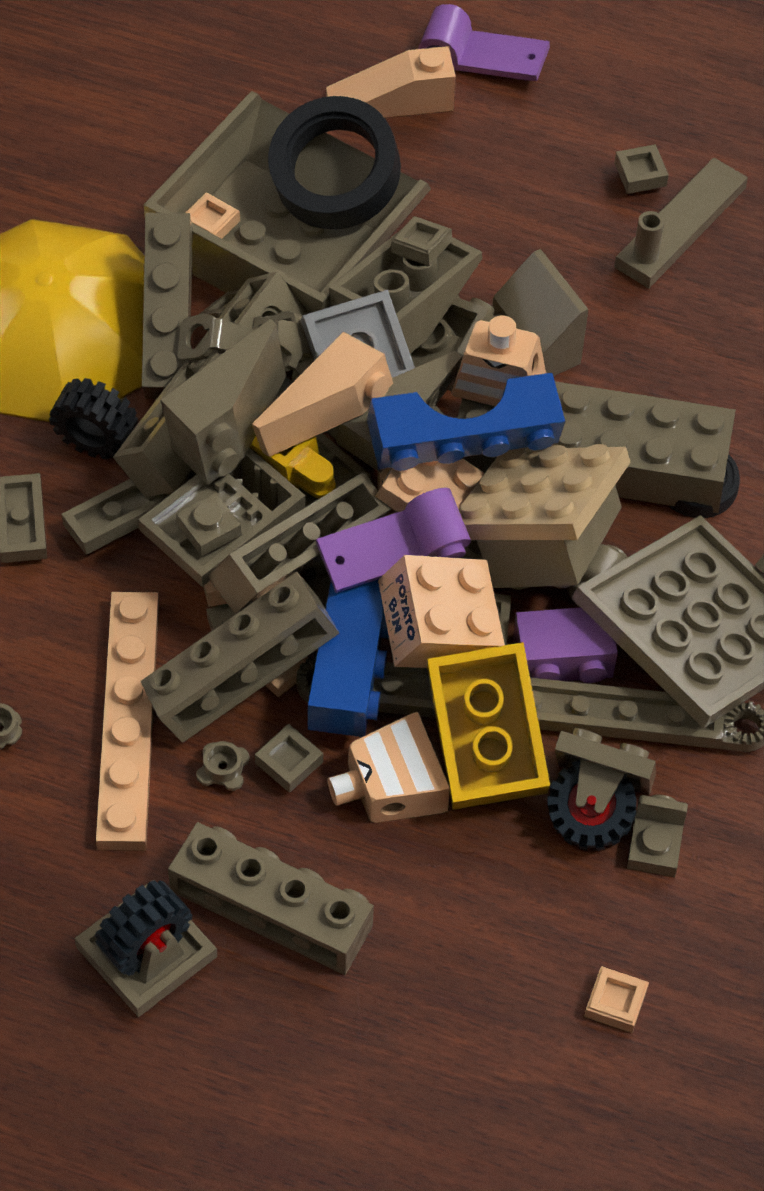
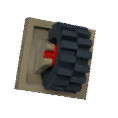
[548,728,656,851]
[74,879,217,1018]

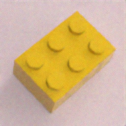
[427,642,550,810]

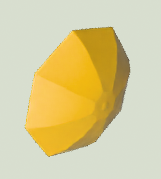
[0,219,145,422]

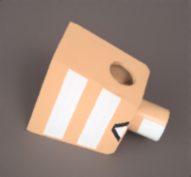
[452,315,546,406]
[327,712,450,823]

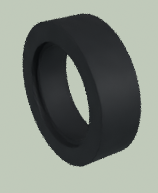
[268,96,401,230]

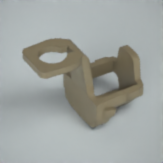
[178,311,312,372]

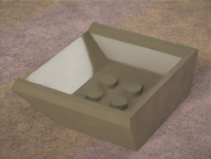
[144,91,431,315]

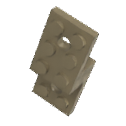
[138,433,371,587]

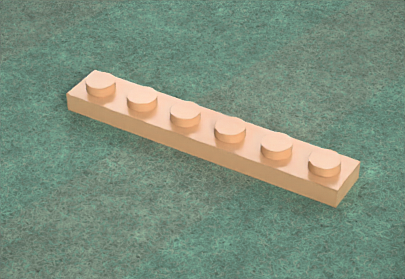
[96,592,159,851]

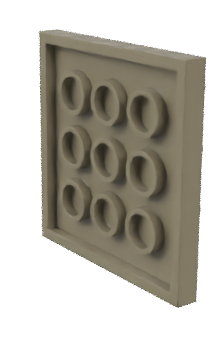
[572,515,764,728]

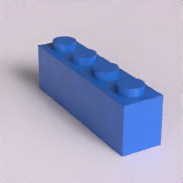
[308,559,389,737]

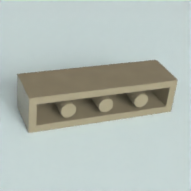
[142,213,193,399]
[208,472,391,615]

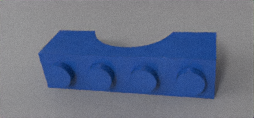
[367,373,565,471]

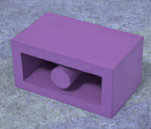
[513,608,618,683]

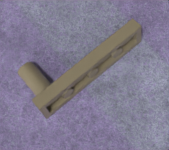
[614,157,748,288]

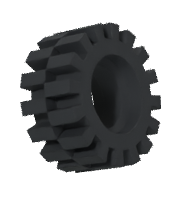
[49,378,138,459]

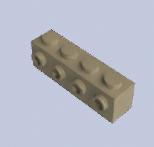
[141,572,339,743]
[168,822,374,975]

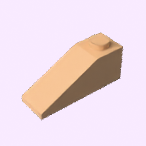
[326,46,456,118]
[252,332,393,457]

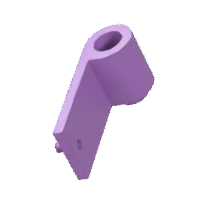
[419,4,550,81]
[316,487,471,593]

